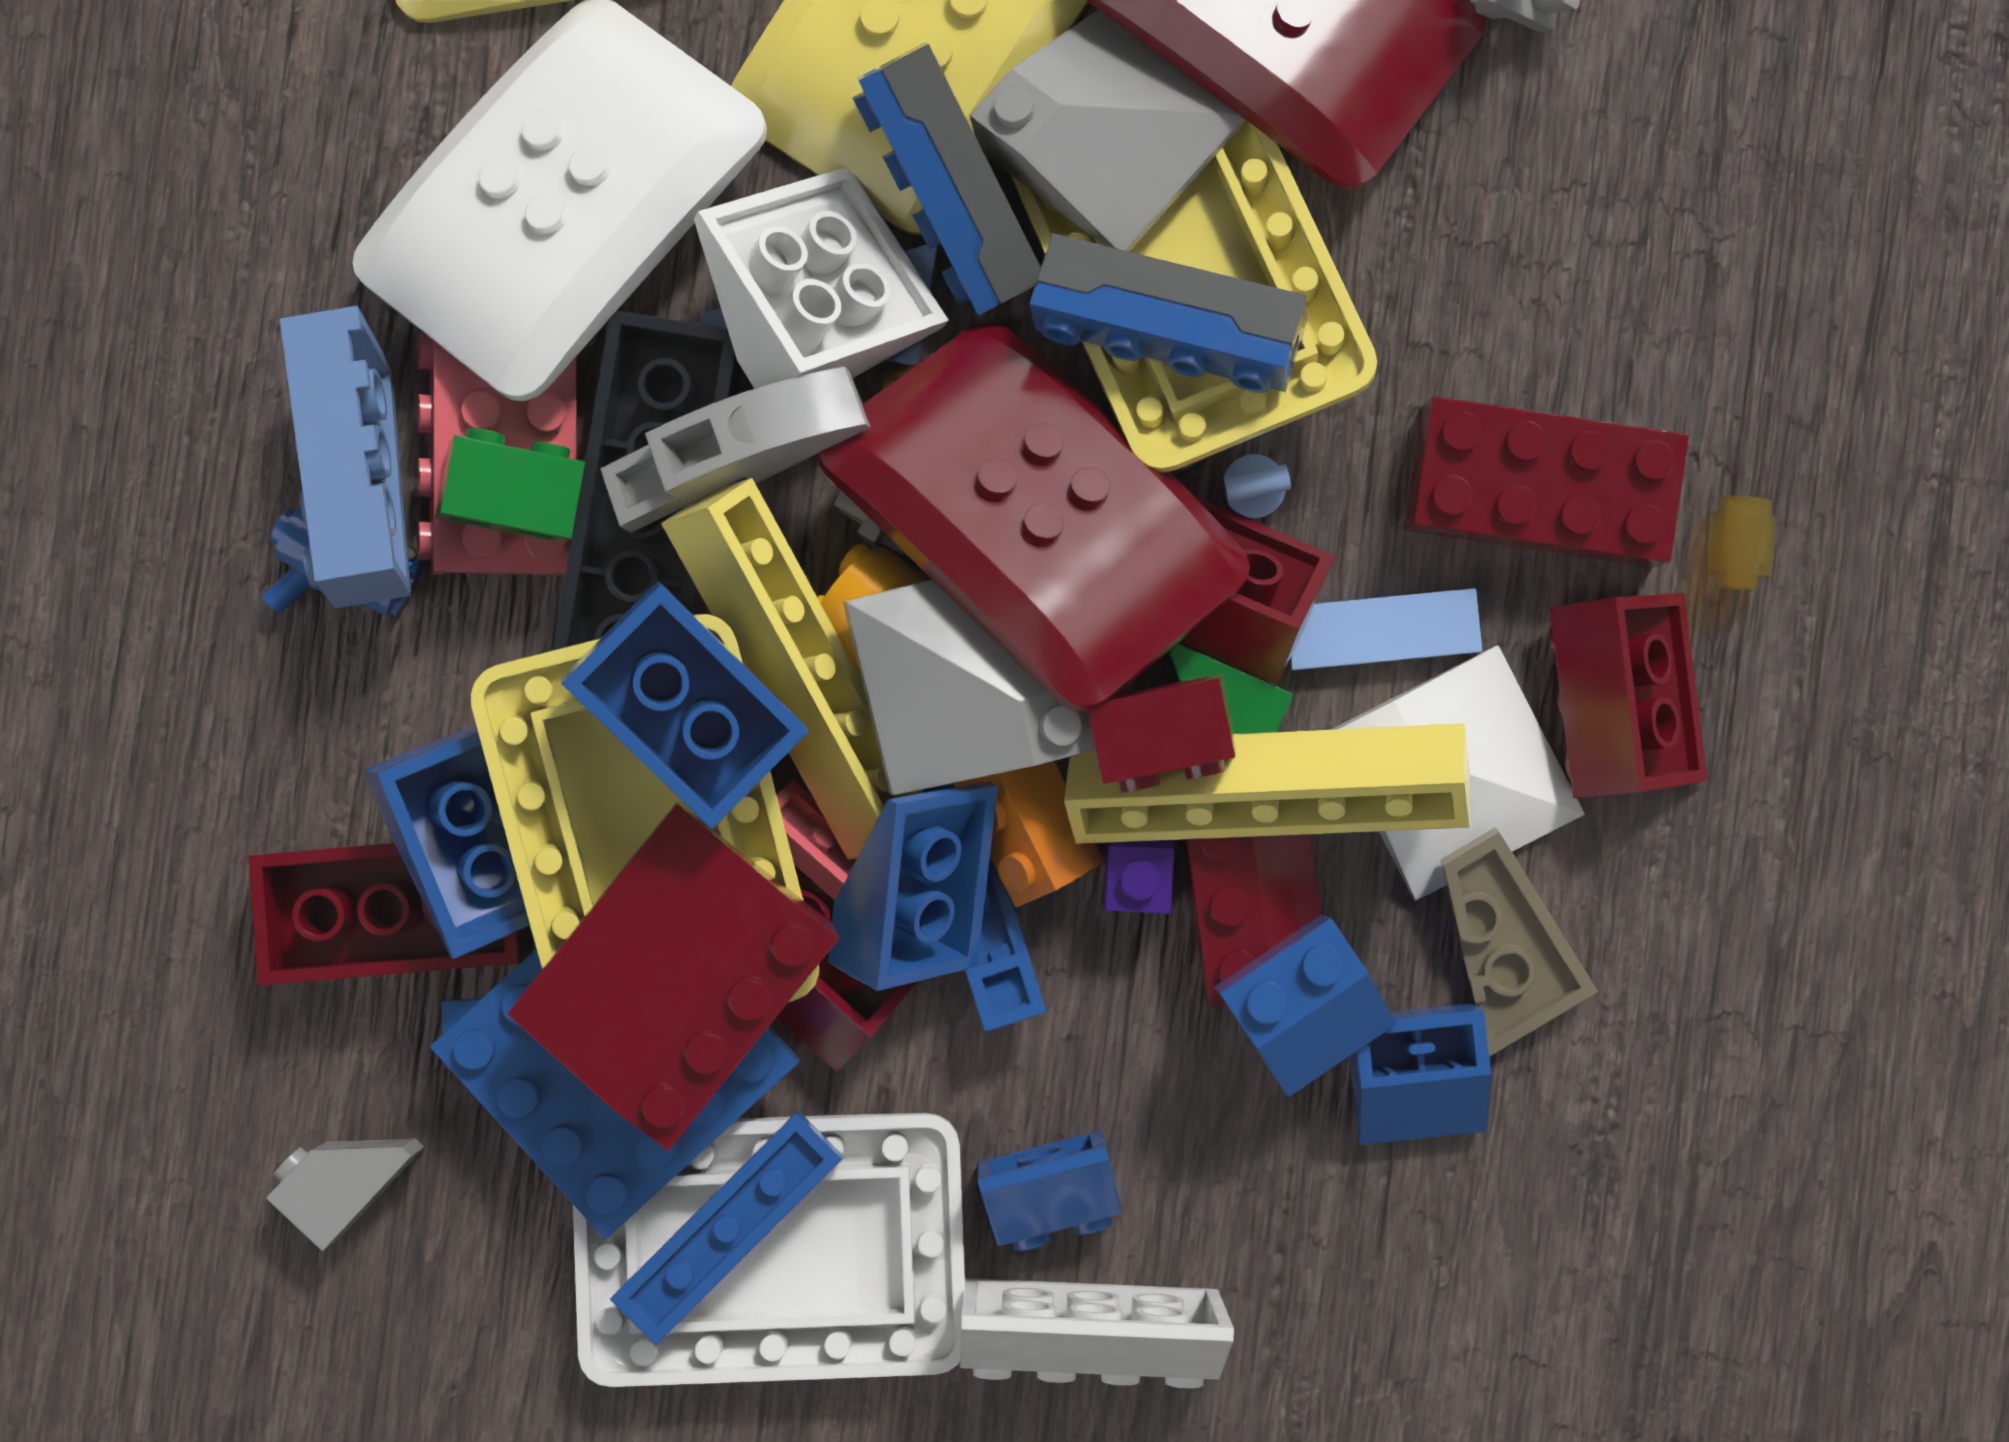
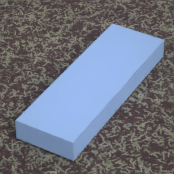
[1289,588,1482,671]

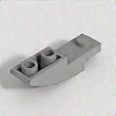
[601,366,871,532]

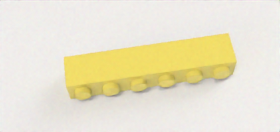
[661,478,923,859]
[1064,723,1470,844]

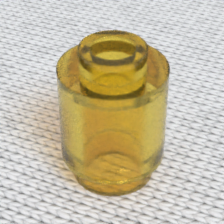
[1706,496,1777,590]

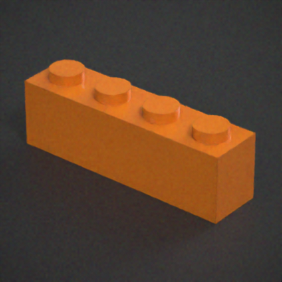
[954,761,1105,908]

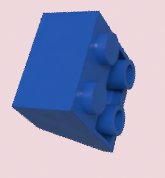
[1349,1003,1491,1145]

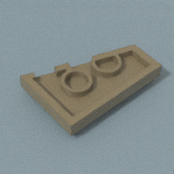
[1441,827,1598,1057]

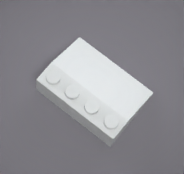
[960,1278,1234,1388]

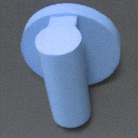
[1222,454,1291,518]

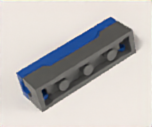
[852,42,1041,316]
[1029,233,1307,393]

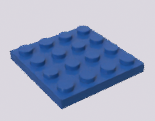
[430,949,800,1240]

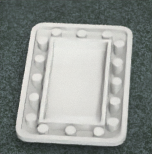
[352,0,767,401]
[573,1113,965,1387]

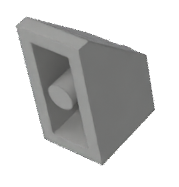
[266,1139,425,1251]

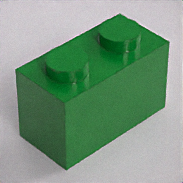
[435,428,585,544]

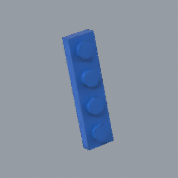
[610,1110,844,1346]

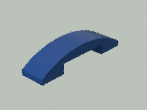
[922,783,1047,1033]

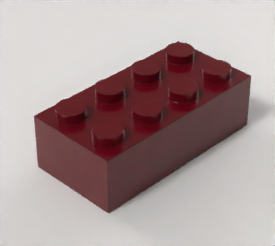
[1403,396,1689,568]
[248,843,532,986]

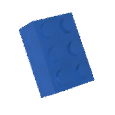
[561,581,809,829]

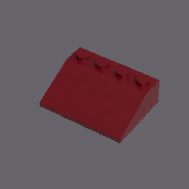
[507,802,840,1151]

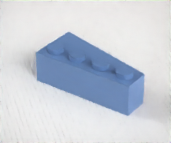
[280,306,411,608]

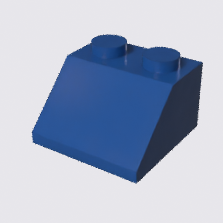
[1214,914,1397,1097]
[978,1130,1123,1251]

